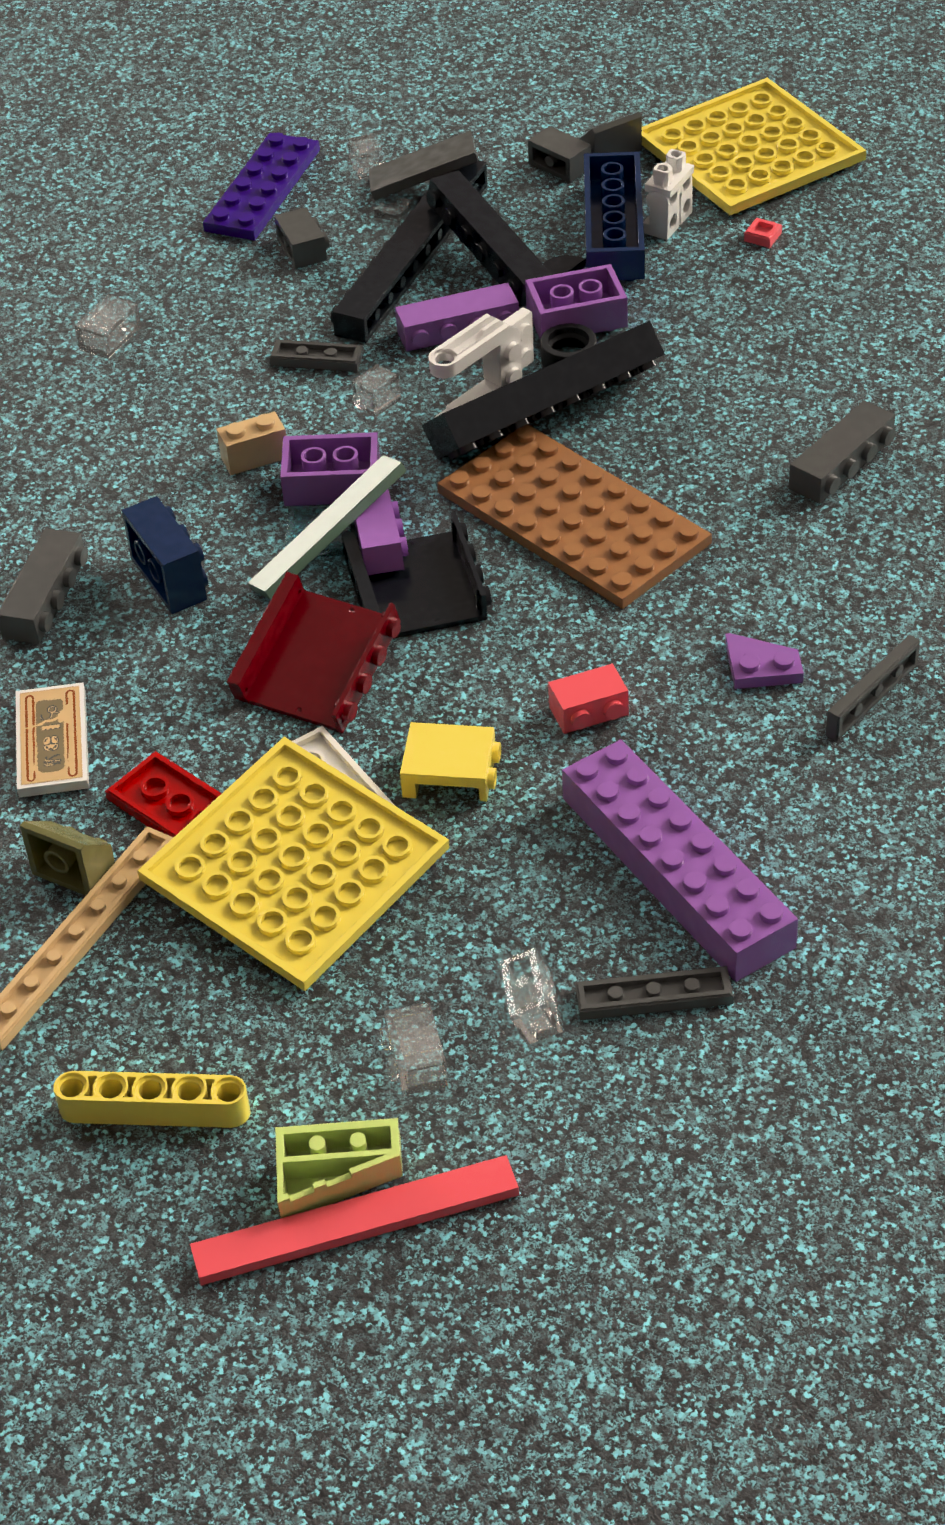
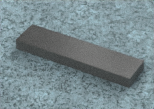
[826,634,920,741]
[575,966,733,1021]

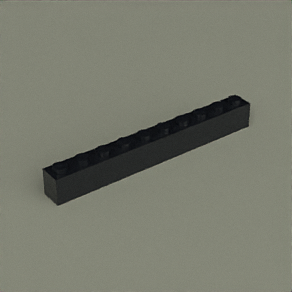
[330,160,488,343]

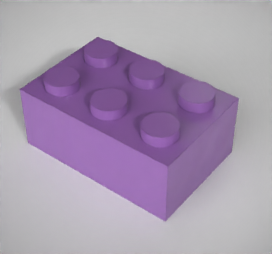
[525,264,628,339]
[280,432,380,506]

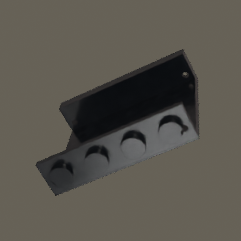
[341,511,492,639]

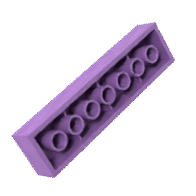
[562,740,798,982]

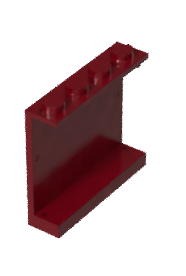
[227,572,401,733]

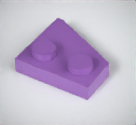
[725,633,804,689]

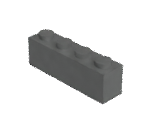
[788,400,896,504]
[0,528,88,644]

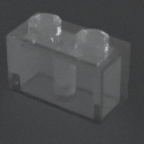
[75,294,141,359]
[500,948,563,1045]
[379,1002,448,1096]

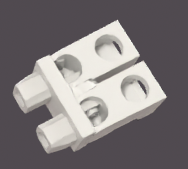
[643,149,694,240]

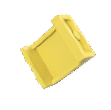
[400,722,501,802]

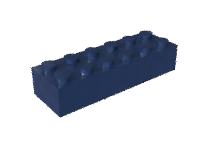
[584,152,645,281]

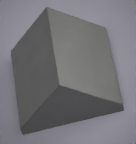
[580,112,642,153]

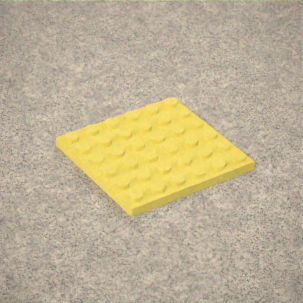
[642,77,866,215]
[137,737,449,991]

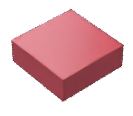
[744,218,782,248]

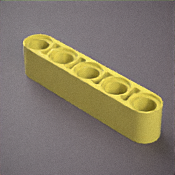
[54,1071,250,1128]

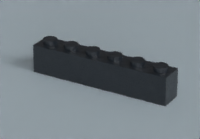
[426,170,553,307]

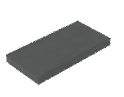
[369,130,478,200]

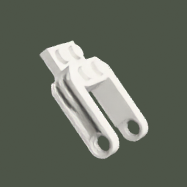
[428,307,534,417]

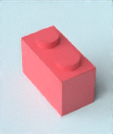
[548,663,629,734]

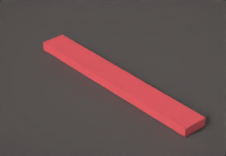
[190,1155,519,1286]

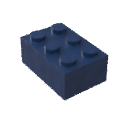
[121,496,208,614]

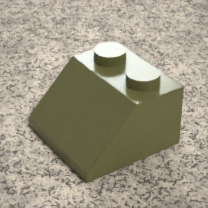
[20,821,115,896]

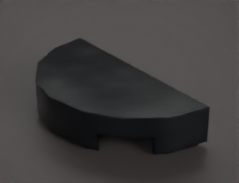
[543,255,586,275]

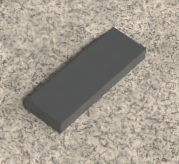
[270,339,364,372]

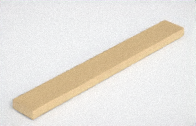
[0,826,174,1051]

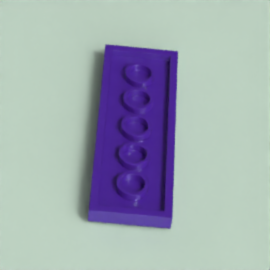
[203,133,320,241]

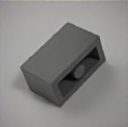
[528,126,591,183]
[274,207,330,269]

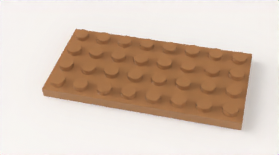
[437,424,712,609]

